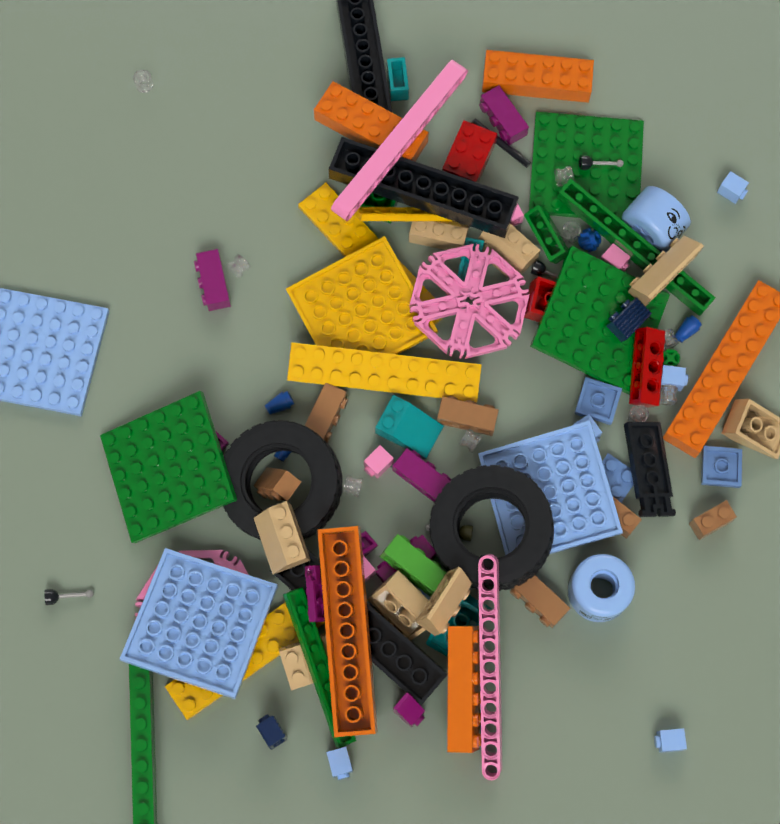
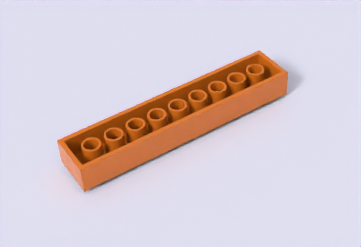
[663,280,780,458]
[317,526,378,737]

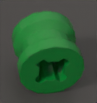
[663,349,680,367]

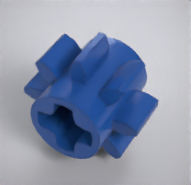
[578,228,601,252]

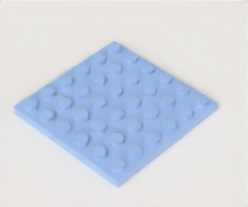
[0,288,109,416]
[478,420,623,555]
[120,548,278,700]

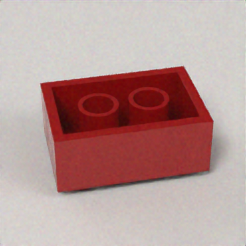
[442,120,497,183]

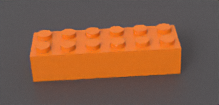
[482,50,594,103]
[314,81,429,162]
[447,626,481,753]

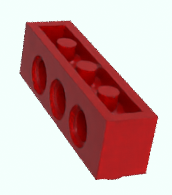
[629,327,665,408]

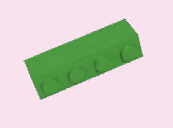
[379,534,446,597]

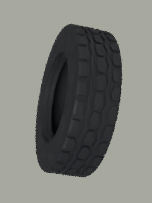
[223,420,343,540]
[429,465,554,591]

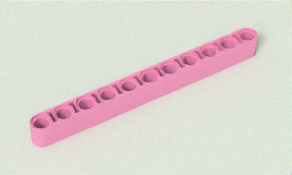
[331,60,468,221]
[478,554,502,781]

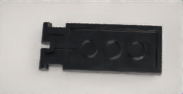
[624,422,676,517]

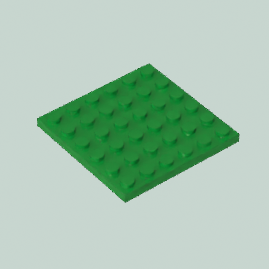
[528,111,644,220]
[530,246,670,395]
[100,391,237,543]

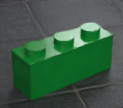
[524,205,569,264]

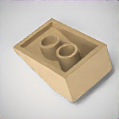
[721,399,780,459]
[279,633,328,691]

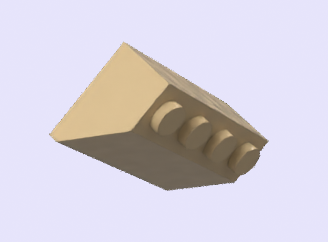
[628,236,704,306]

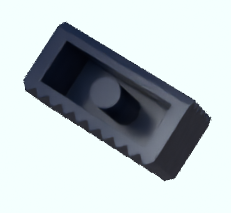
[606,298,652,342]
[256,714,288,750]

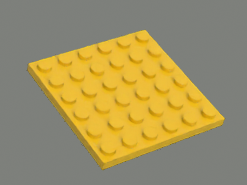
[286,236,438,355]

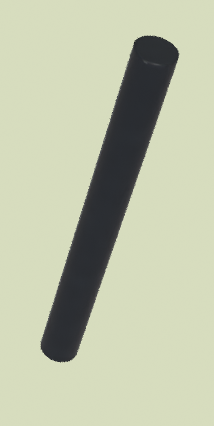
[472,118,531,168]

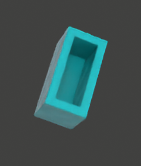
[387,57,409,101]

